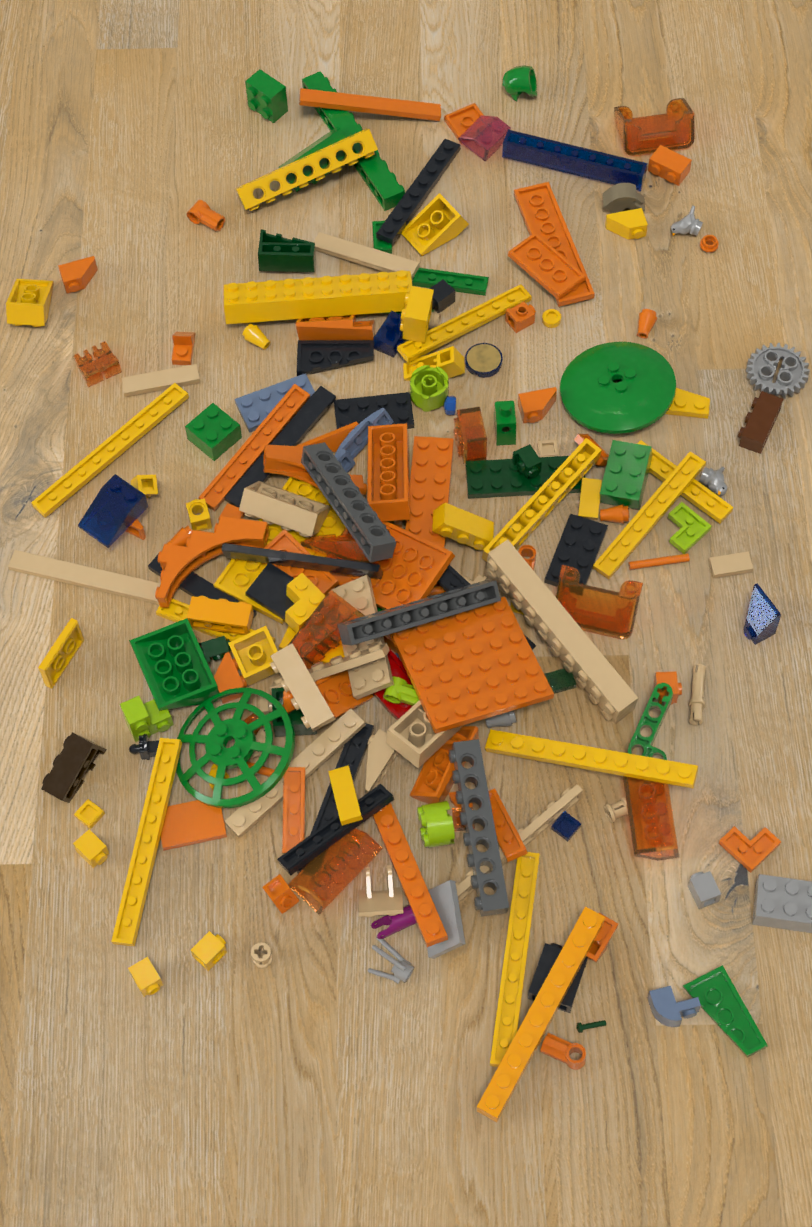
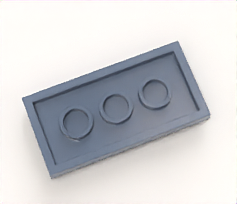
[235,373,315,433]

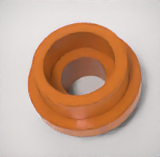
[700,235,719,252]

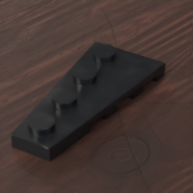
[296,340,374,376]

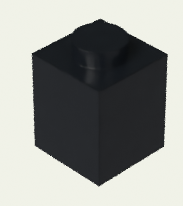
[430,279,455,313]

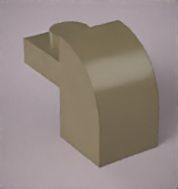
[603,183,645,213]

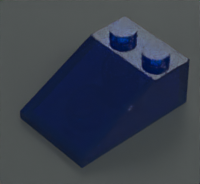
[78,474,148,548]

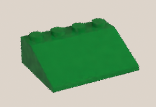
[129,618,219,711]

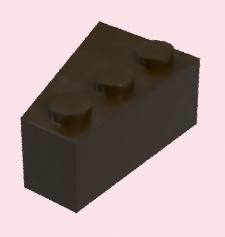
[41,732,107,803]

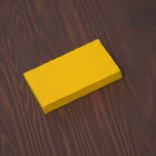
[38,618,84,689]

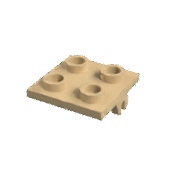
[358,865,403,917]

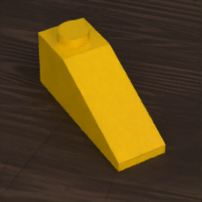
[403,346,465,381]

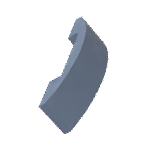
[334,408,394,473]

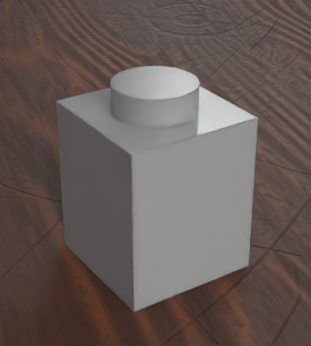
[688,871,721,909]

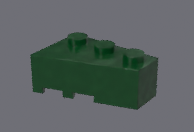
[258,229,316,272]

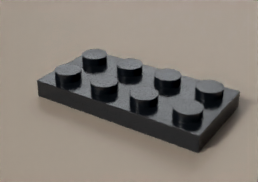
[334,392,414,429]
[544,514,608,595]

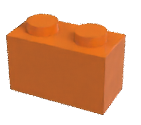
[648,145,692,186]

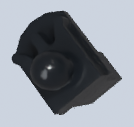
[129,734,159,760]

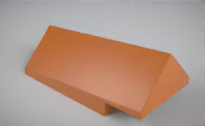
[296,315,375,345]
[409,726,479,804]

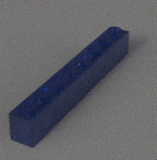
[502,129,648,191]

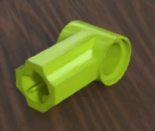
[383,676,419,706]

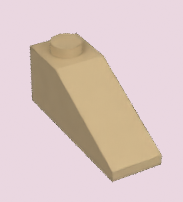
[365,729,399,794]

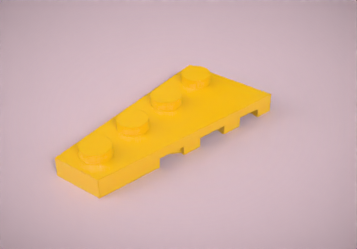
[665,388,710,419]

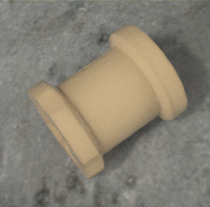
[604,797,632,823]
[251,942,272,969]

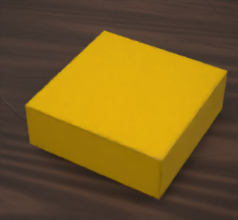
[74,799,105,829]

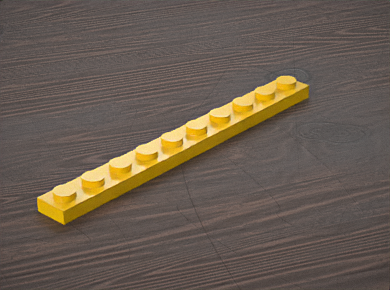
[31,383,189,518]
[485,729,698,789]
[111,738,182,947]
[490,852,540,1067]

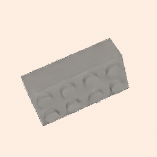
[752,874,812,933]

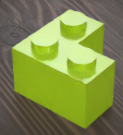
[120,696,174,742]

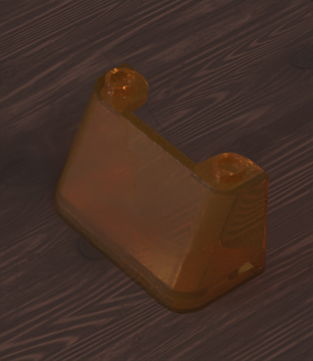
[614,98,695,156]
[556,565,643,639]

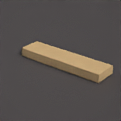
[122,364,200,397]

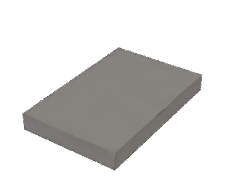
[427,880,466,959]

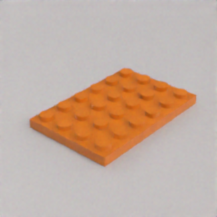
[326,521,455,610]

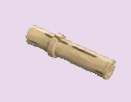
[689,664,706,725]

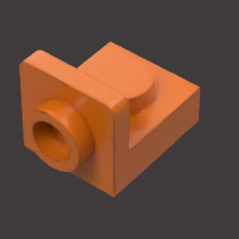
[262,874,299,914]

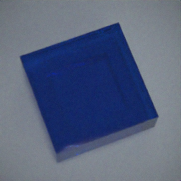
[551,811,582,842]

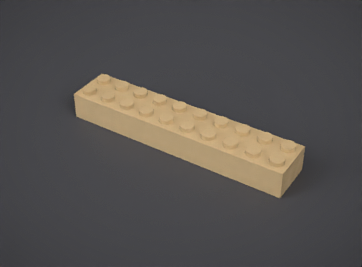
[486,539,638,725]

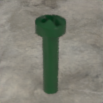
[577,1020,606,1033]

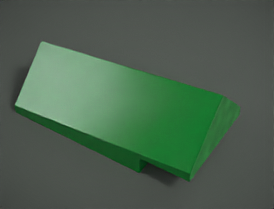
[279,126,357,192]

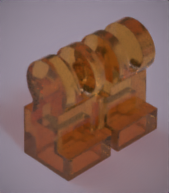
[73,341,122,387]

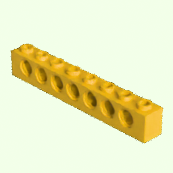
[235,128,378,211]
[482,438,602,562]

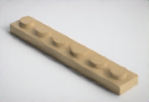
[269,643,390,693]

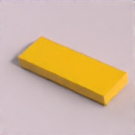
[328,765,363,826]

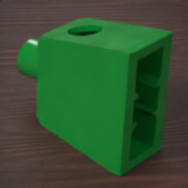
[494,401,516,446]

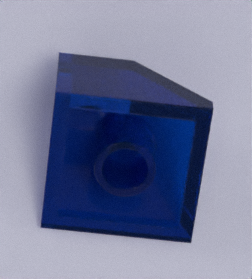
[743,583,781,645]

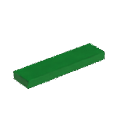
[412,268,489,296]

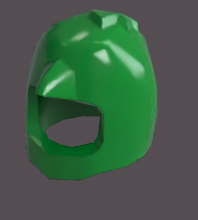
[503,65,537,102]

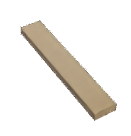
[313,232,420,279]

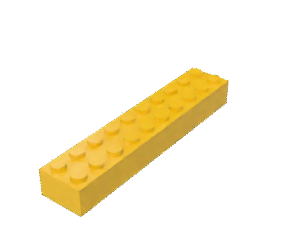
[224,270,412,324]

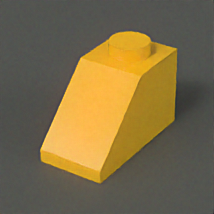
[605,208,648,240]

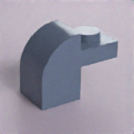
[647,986,701,1027]

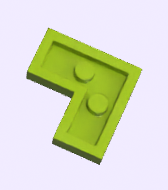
[668,502,712,554]

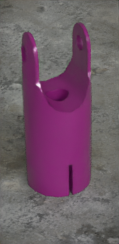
[371,905,417,939]

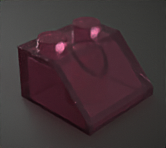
[458,115,511,162]

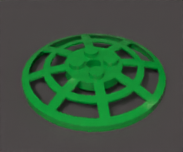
[176,688,295,808]

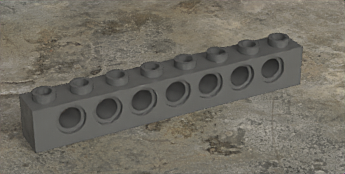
[301,442,396,562]
[338,580,501,645]
[449,739,509,917]

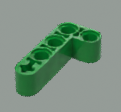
[628,683,673,760]

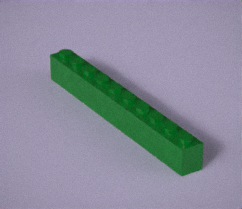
[302,71,405,211]

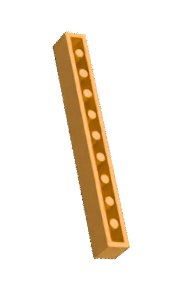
[477,906,605,1123]

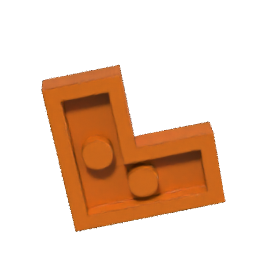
[719,826,781,873]

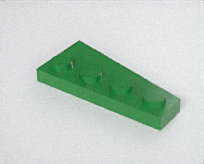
[683,965,768,1058]

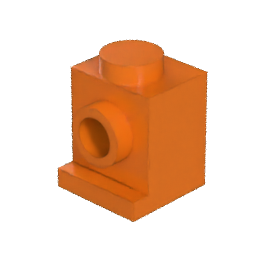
[505,302,536,333]

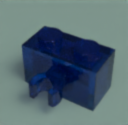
[373,311,406,358]

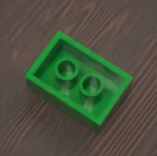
[600,440,652,510]

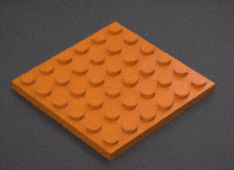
[389,597,554,734]

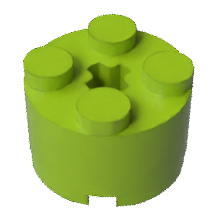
[410,365,449,412]
[417,801,455,848]

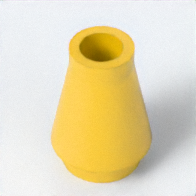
[242,324,271,350]

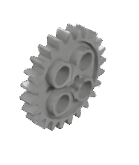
[746,343,810,399]

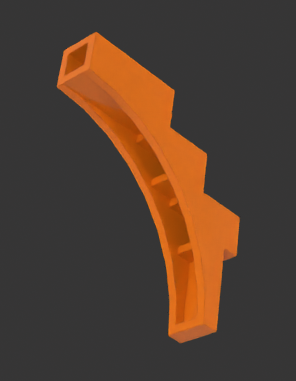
[263,445,367,495]
[155,516,270,608]

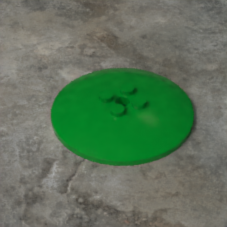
[560,342,676,434]

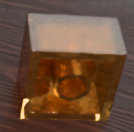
[453,407,487,464]

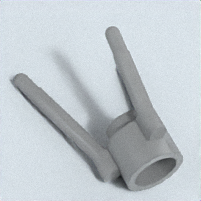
[368,937,414,984]

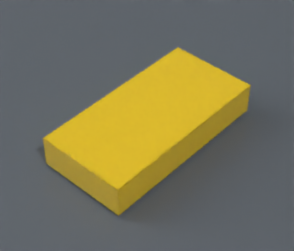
[578,477,602,520]

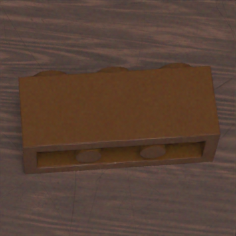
[738,391,783,454]

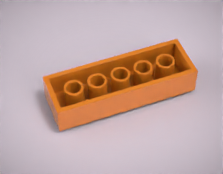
[367,423,410,522]

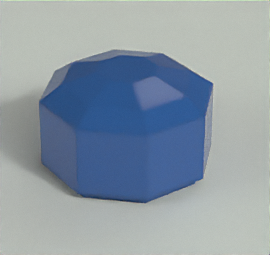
[444,396,456,415]

